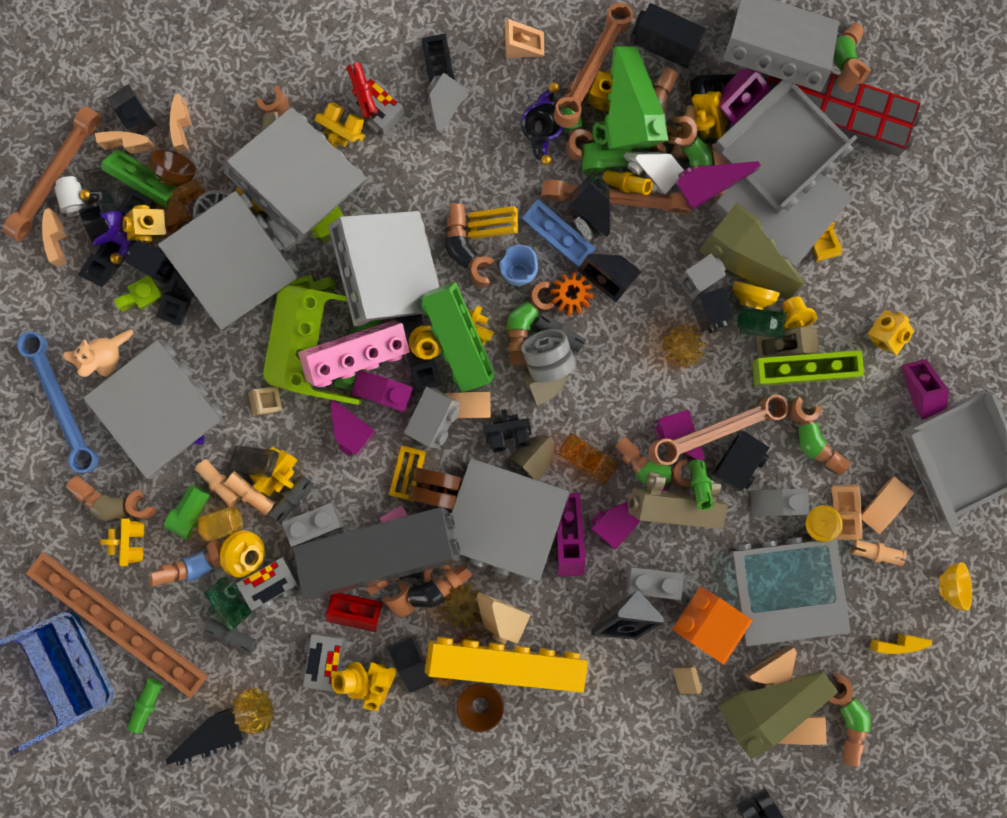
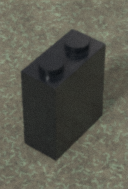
[632,3,706,69]

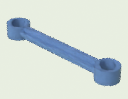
[17,331,99,473]

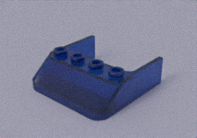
[0,611,115,756]

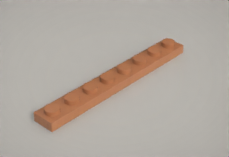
[26,552,209,699]

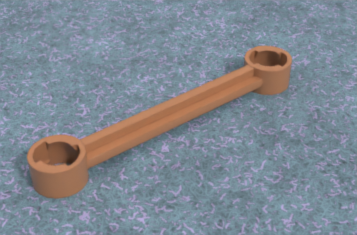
[554,3,633,128]
[3,106,102,241]
[541,180,693,214]
[649,394,789,466]

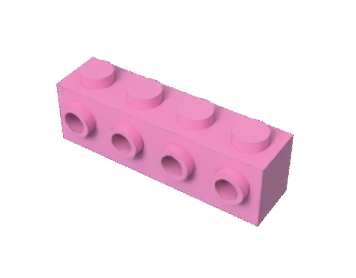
[298,320,410,387]

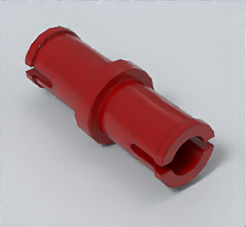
[346,62,378,118]

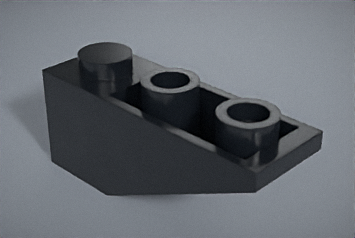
[166,706,248,766]

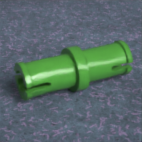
[688,460,714,511]
[126,678,163,734]

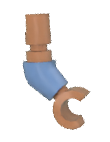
[149,540,223,587]

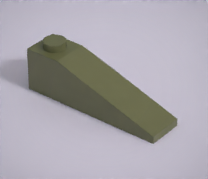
[699,202,805,299]
[718,670,838,759]

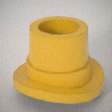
[782,297,817,330]
[409,325,442,360]
[805,505,842,542]
[332,662,369,699]

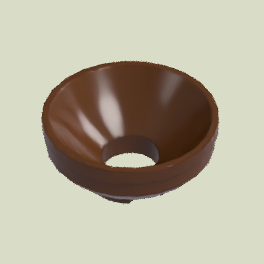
[149,149,197,186]
[456,683,504,732]

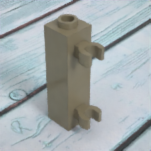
[628,472,728,529]

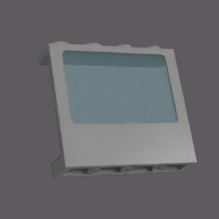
[729,537,851,646]

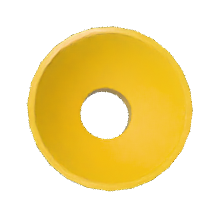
[732,281,780,310]
[220,530,265,578]
[939,562,972,611]

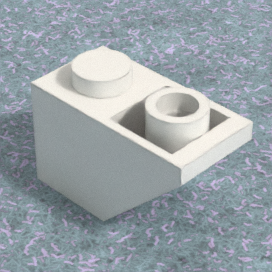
[623,152,684,194]

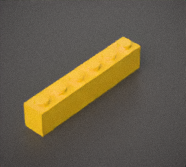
[425,637,588,693]

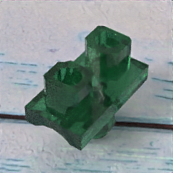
[737,308,787,338]
[204,577,252,631]

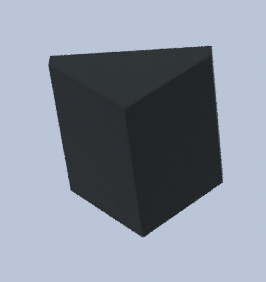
[591,590,664,640]

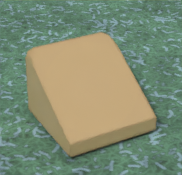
[248,386,282,417]
[673,664,702,694]

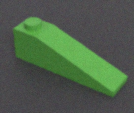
[605,46,668,149]

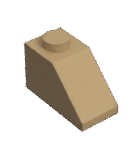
[477,592,530,644]

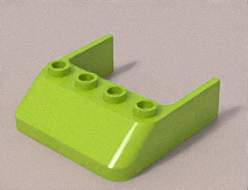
[263,285,363,405]

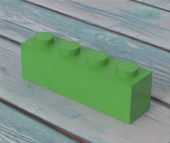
[421,281,495,392]

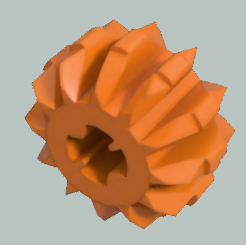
[550,272,594,316]

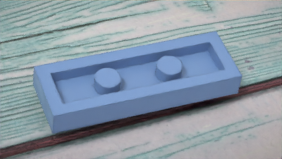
[521,199,596,268]

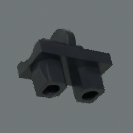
[483,409,532,453]

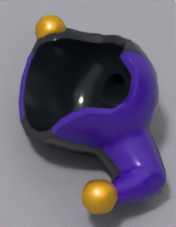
[521,82,564,166]
[78,189,136,264]

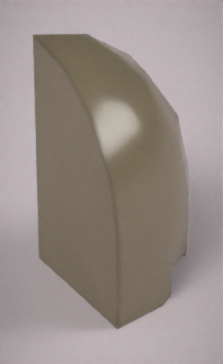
[521,372,567,406]
[509,435,554,481]

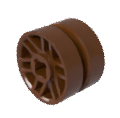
[408,467,462,509]

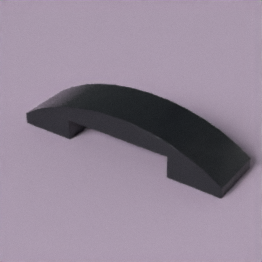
[78,189,154,288]
[156,221,194,326]
[395,314,442,392]

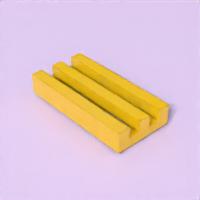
[468,206,518,239]
[389,445,426,501]

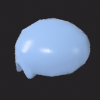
[500,244,538,286]

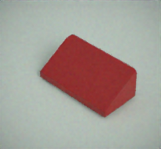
[326,593,383,632]

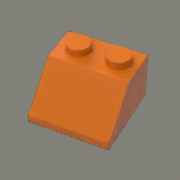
[672,586,753,665]

